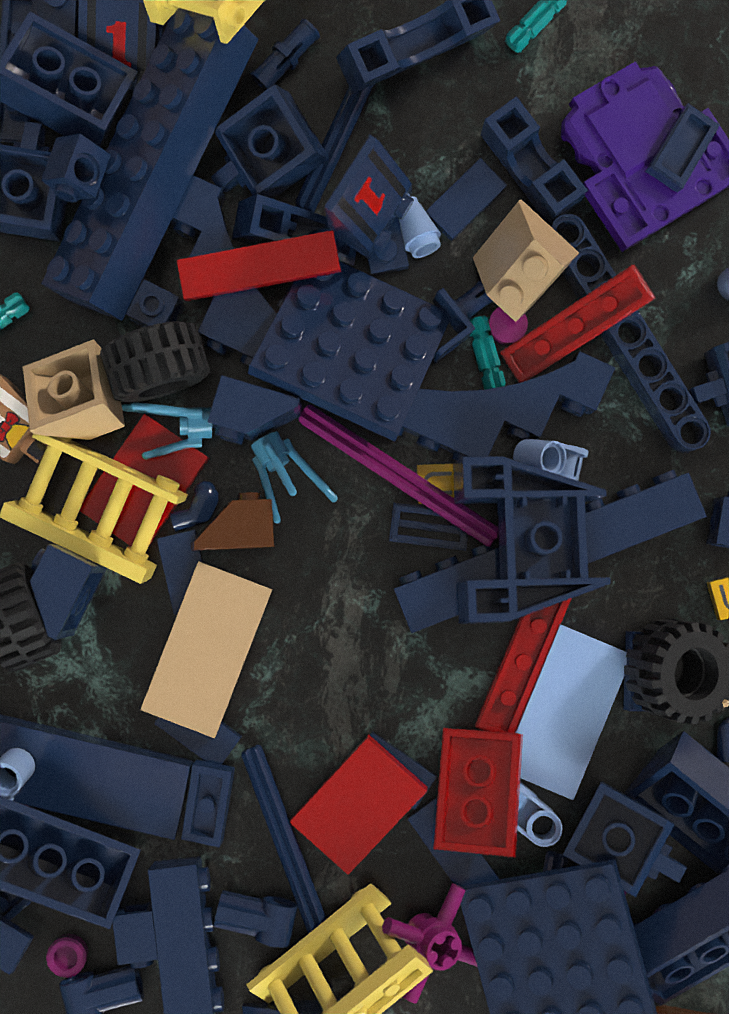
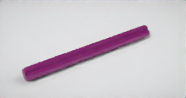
[298,405,499,547]

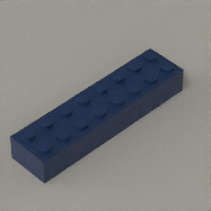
[41,8,259,321]

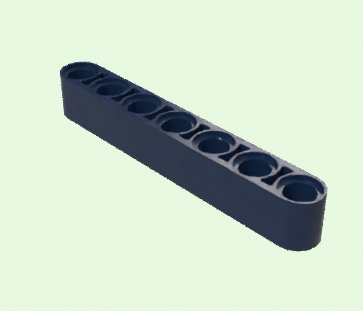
[551,214,711,453]

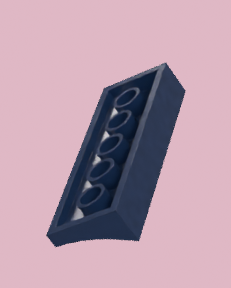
[0,714,195,840]

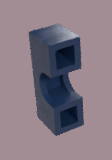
[481,96,588,226]

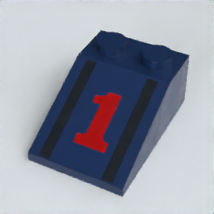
[78,0,163,94]
[324,135,414,259]

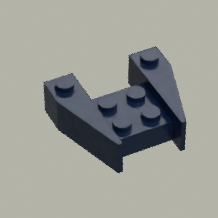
[453,457,611,624]

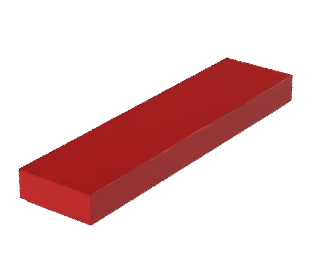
[177,230,341,301]
[500,264,656,383]
[474,598,571,733]

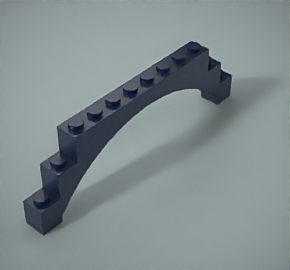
[170,175,615,462]

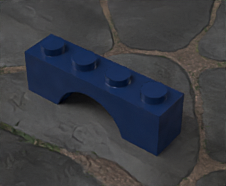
[336,0,500,94]

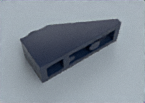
[232,194,357,266]

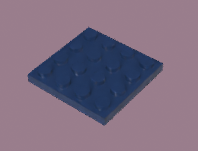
[247,261,451,441]
[461,859,657,1014]

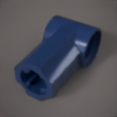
[214,890,298,948]
[59,965,144,1014]

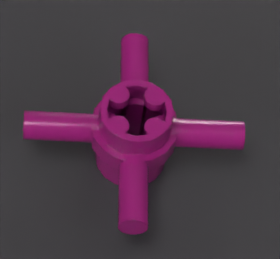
[382,883,477,1004]

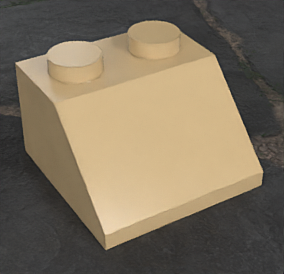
[473,200,579,322]
[23,339,125,440]

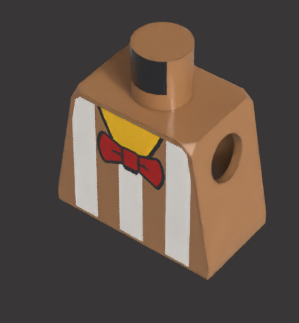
[0,374,47,465]

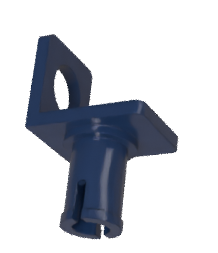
[432,281,493,364]

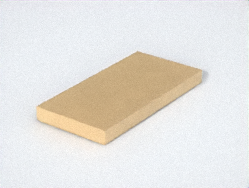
[140,561,273,738]

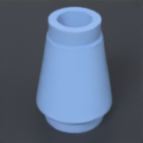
[399,197,441,258]

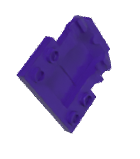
[560,62,729,252]

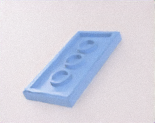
[515,624,627,800]

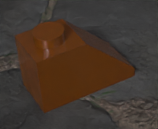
[191,492,274,551]

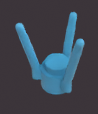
[122,402,212,460]
[251,431,338,524]

